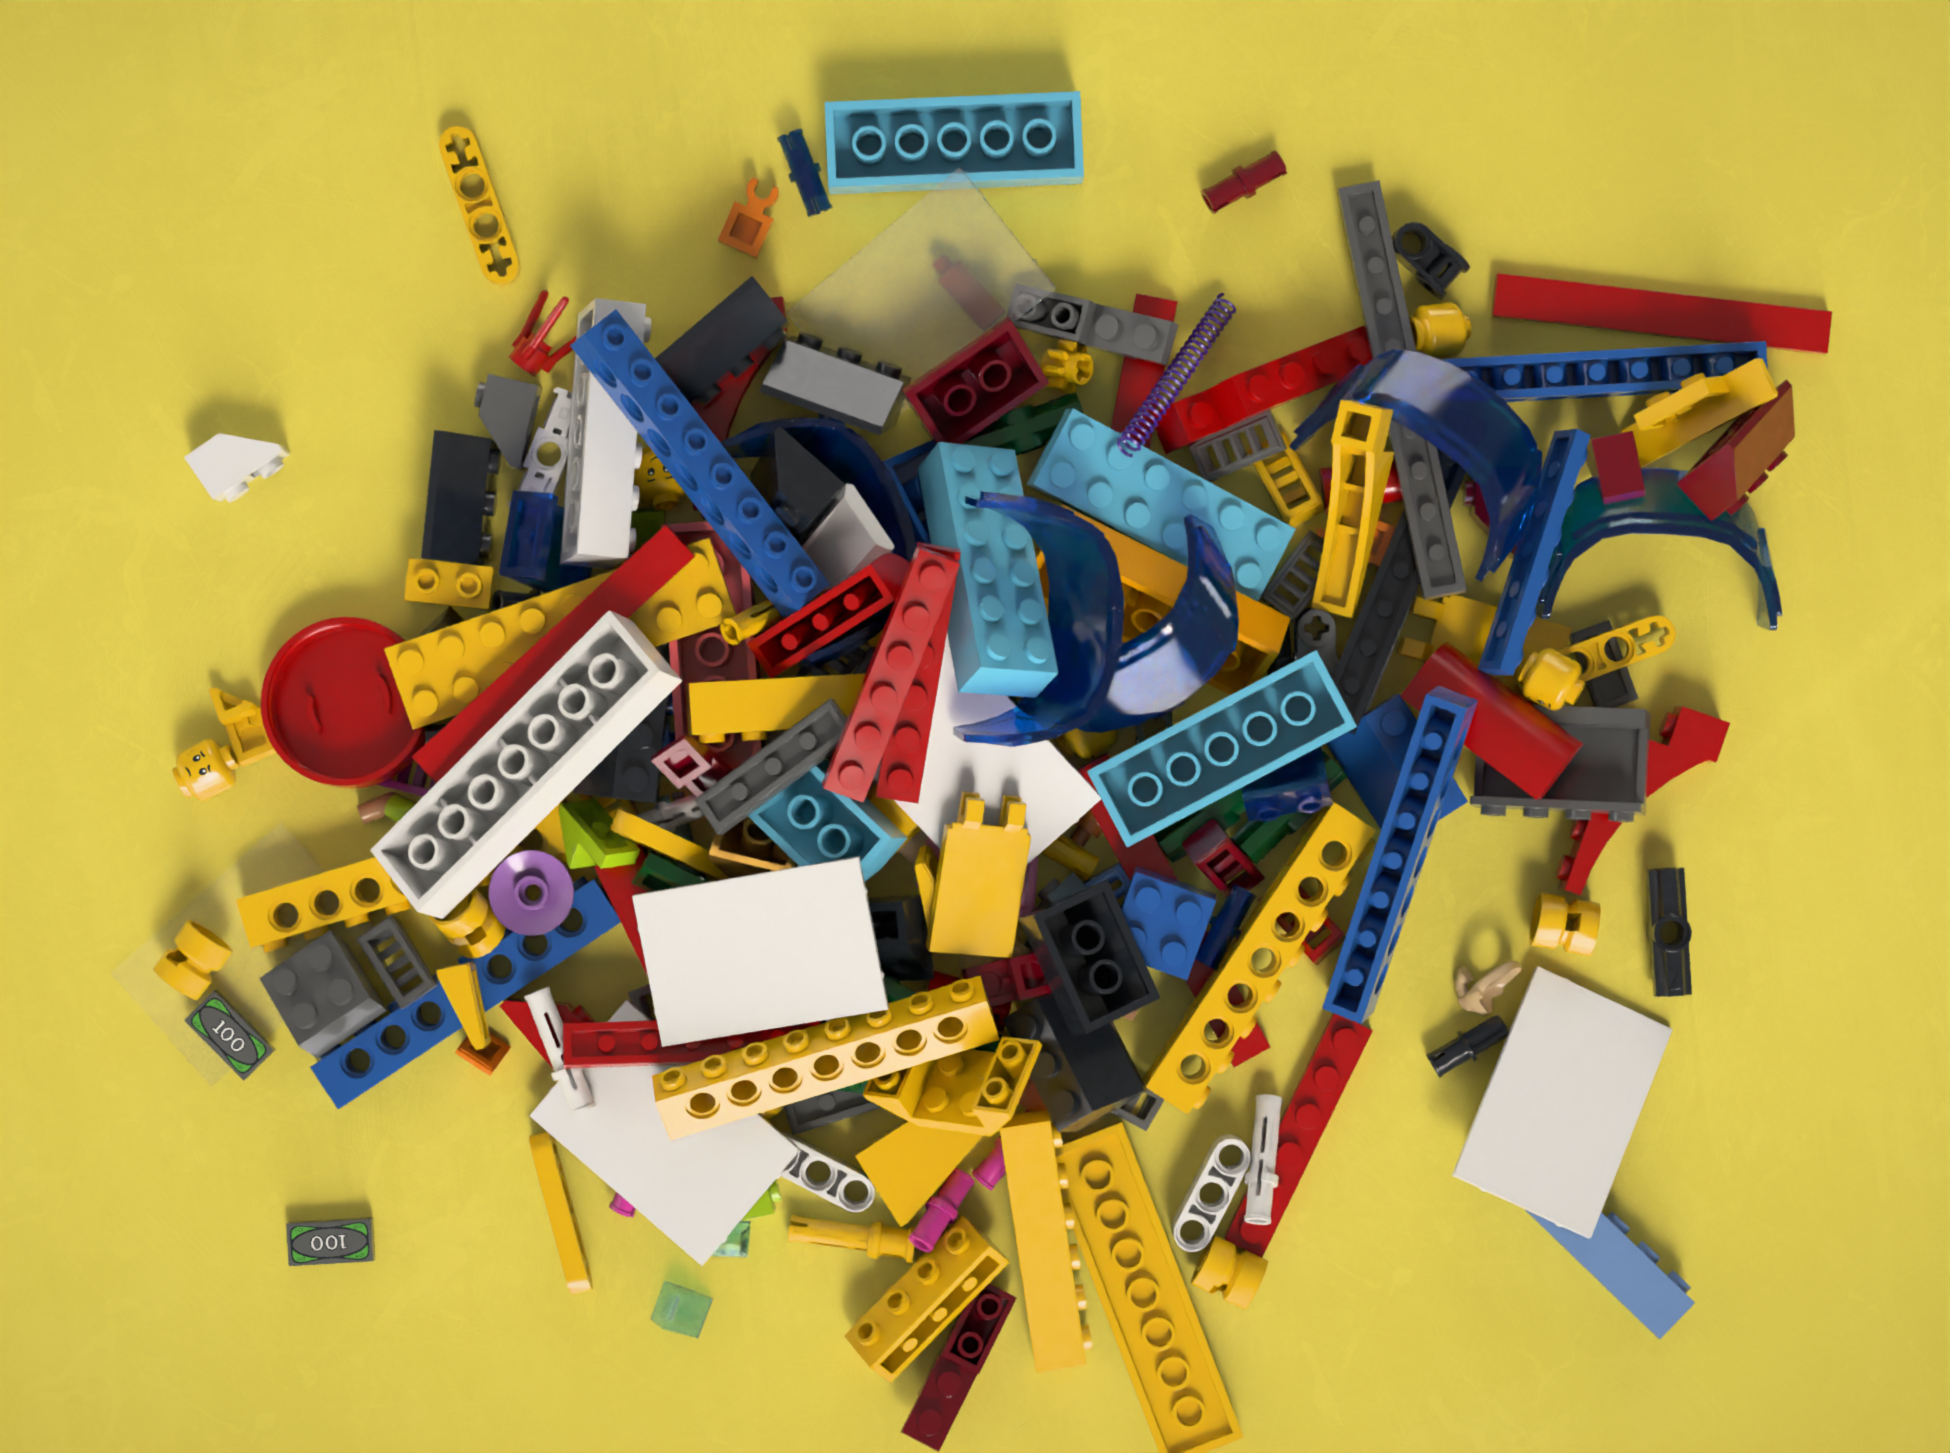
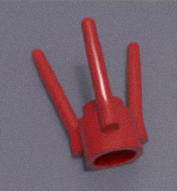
[508,290,576,377]

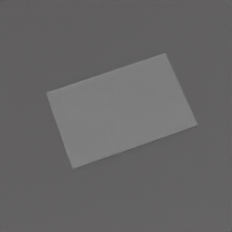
[786,167,1056,416]
[111,822,374,1087]

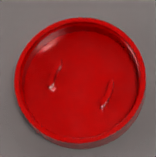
[261,617,433,789]

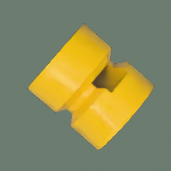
[429,887,506,959]
[1529,892,1601,957]
[153,920,234,1000]
[1190,1234,1268,1310]

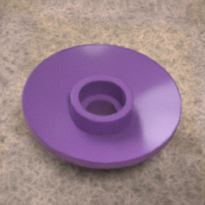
[489,850,574,936]

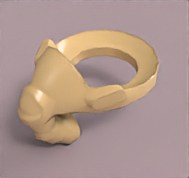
[1454,961,1522,1015]

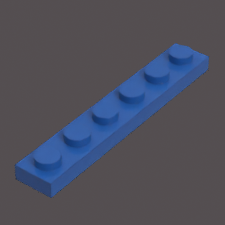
[1478,429,1591,675]

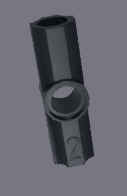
[1646,867,1692,997]

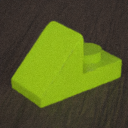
[559,799,640,869]

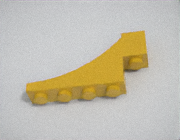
[1311,400,1394,618]

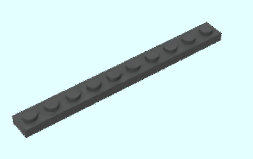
[1337,180,1467,601]

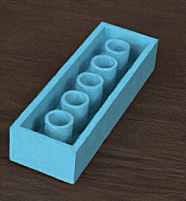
[825,91,1084,195]
[1026,408,1296,601]
[918,442,1058,698]
[1087,650,1357,847]

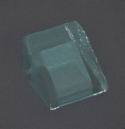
[651,1281,713,1338]

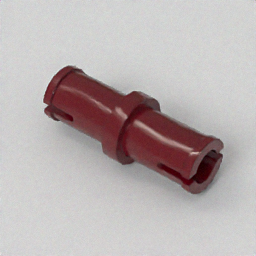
[1201,150,1287,214]

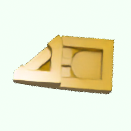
[208,687,276,767]

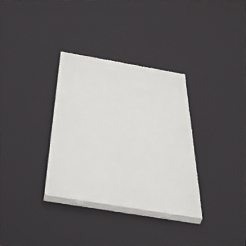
[847,633,1101,864]
[632,856,889,1047]
[1451,966,1673,1239]
[530,1000,801,1266]

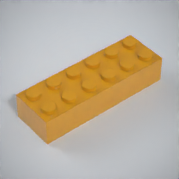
[1034,505,1290,695]

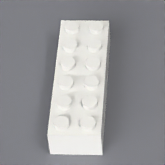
[560,298,651,569]

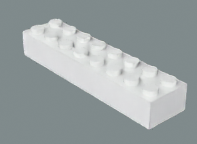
[370,610,682,919]

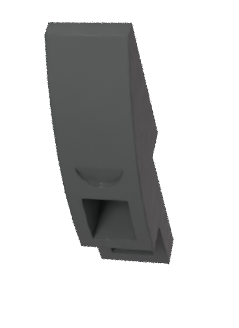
[1007,283,1178,366]

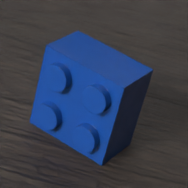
[1121,866,1216,980]

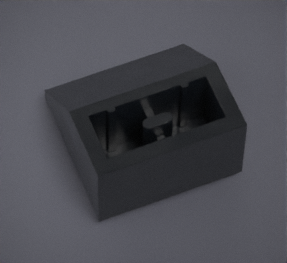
[868,895,934,981]

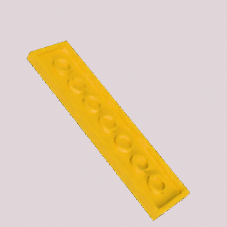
[384,537,737,730]
[1054,1121,1244,1453]

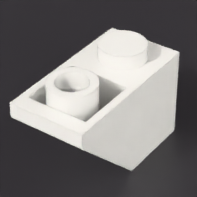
[184,433,290,503]

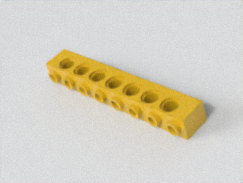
[235,799,567,953]
[1142,799,1376,1115]
[652,976,1000,1140]

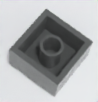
[259,930,387,1058]

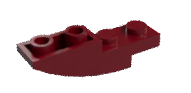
[900,1283,1017,1452]

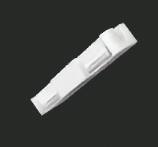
[508,387,572,521]

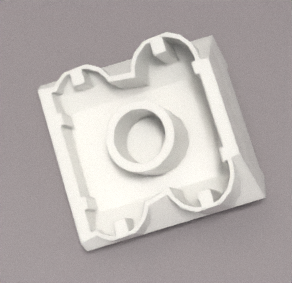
[800,484,894,591]

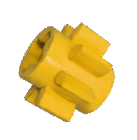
[1041,339,1094,394]

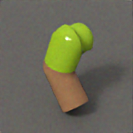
[357,792,416,824]

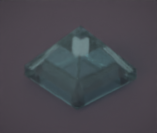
[711,1221,751,1258]

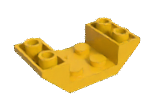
[862,1036,1042,1136]

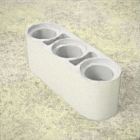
[780,1131,876,1212]
[1171,1134,1251,1252]

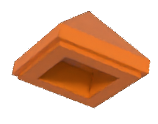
[455,1033,511,1076]

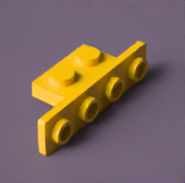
[1621,358,1778,467]

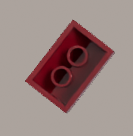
[902,317,1049,444]
[1676,379,1795,521]

